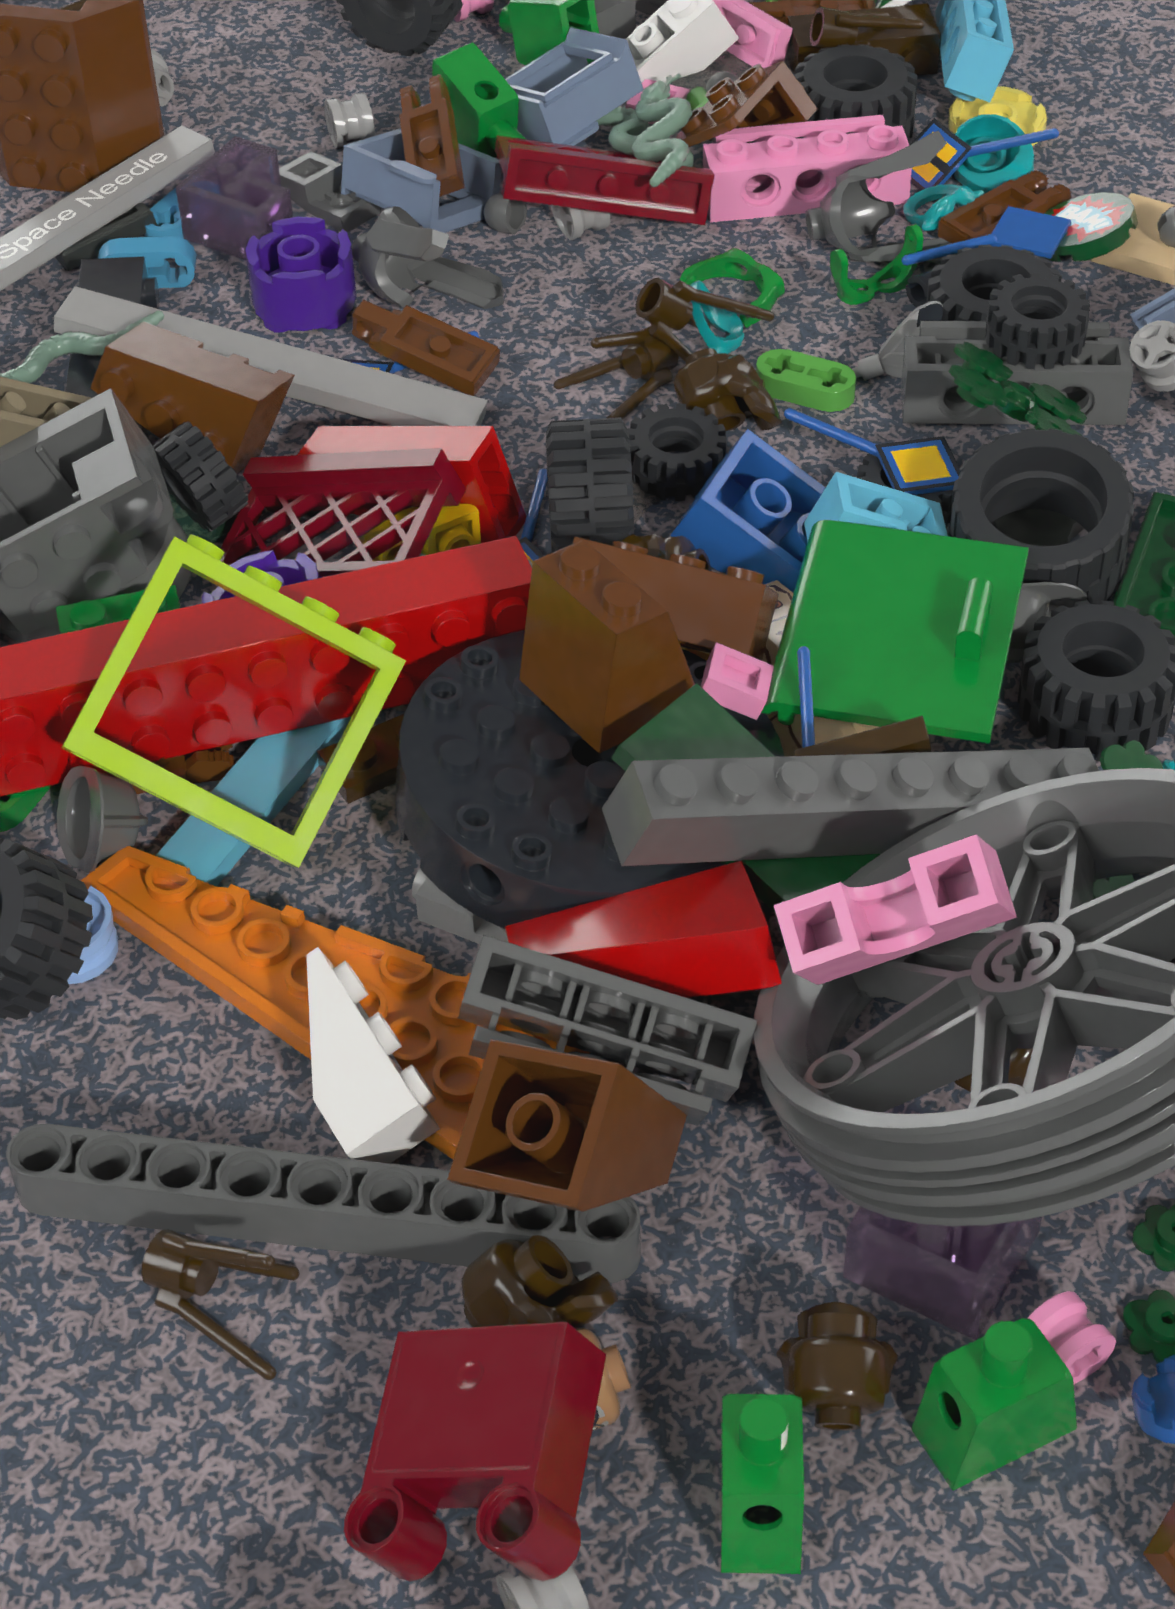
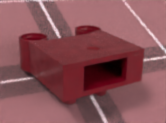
[344,1322,607,1581]

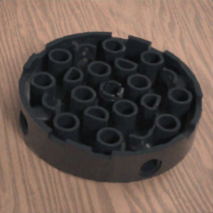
[395,630,785,929]

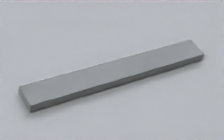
[54,286,488,426]

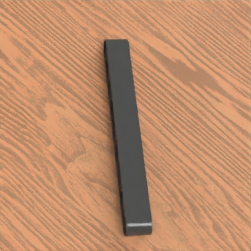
[6,1124,641,1283]

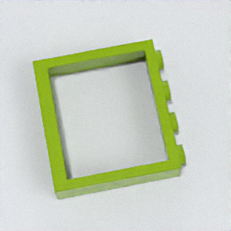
[61,534,406,868]

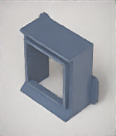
[505,27,644,146]
[341,128,501,233]

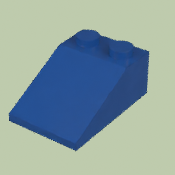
[670,429,826,593]

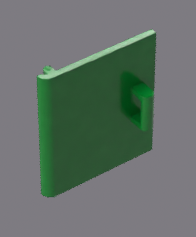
[761,520,1029,743]

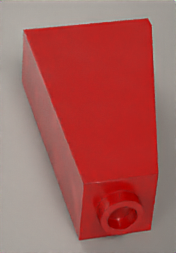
[297,426,526,543]
[505,860,782,998]

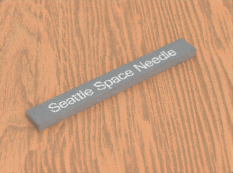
[0,125,216,291]

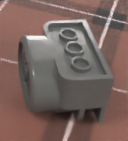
[0,388,193,642]

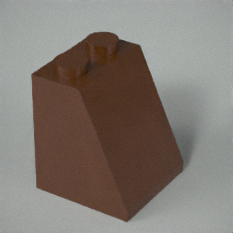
[519,539,695,753]
[447,1039,687,1212]

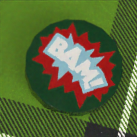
[1044,192,1138,262]

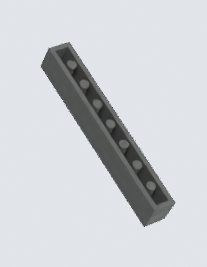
[602,748,1099,866]

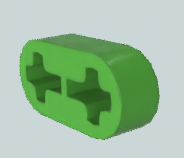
[756,349,856,412]

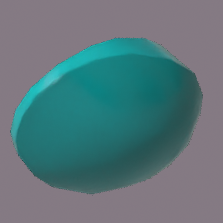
[953,114,1035,194]

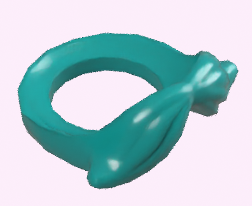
[903,184,984,231]
[690,280,744,354]

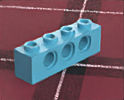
[935,0,1014,102]

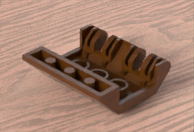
[0,0,164,192]

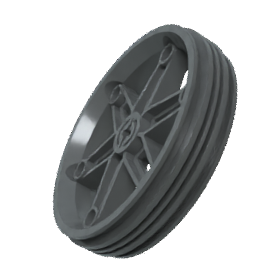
[753,768,1175,1226]

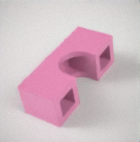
[774,834,1017,985]

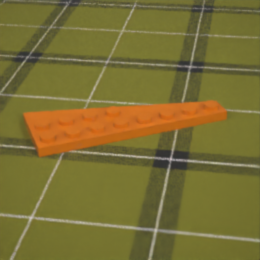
[80,846,590,1159]

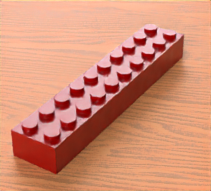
[0,536,532,797]

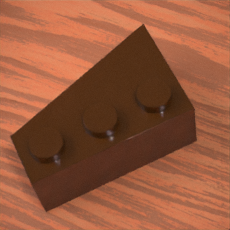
[90,322,295,474]
[573,536,779,661]

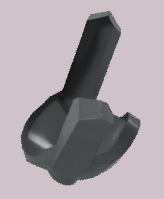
[806,130,957,263]
[352,206,504,309]

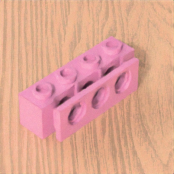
[703,115,912,222]

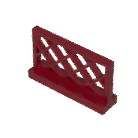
[495,135,715,225]
[220,448,466,578]

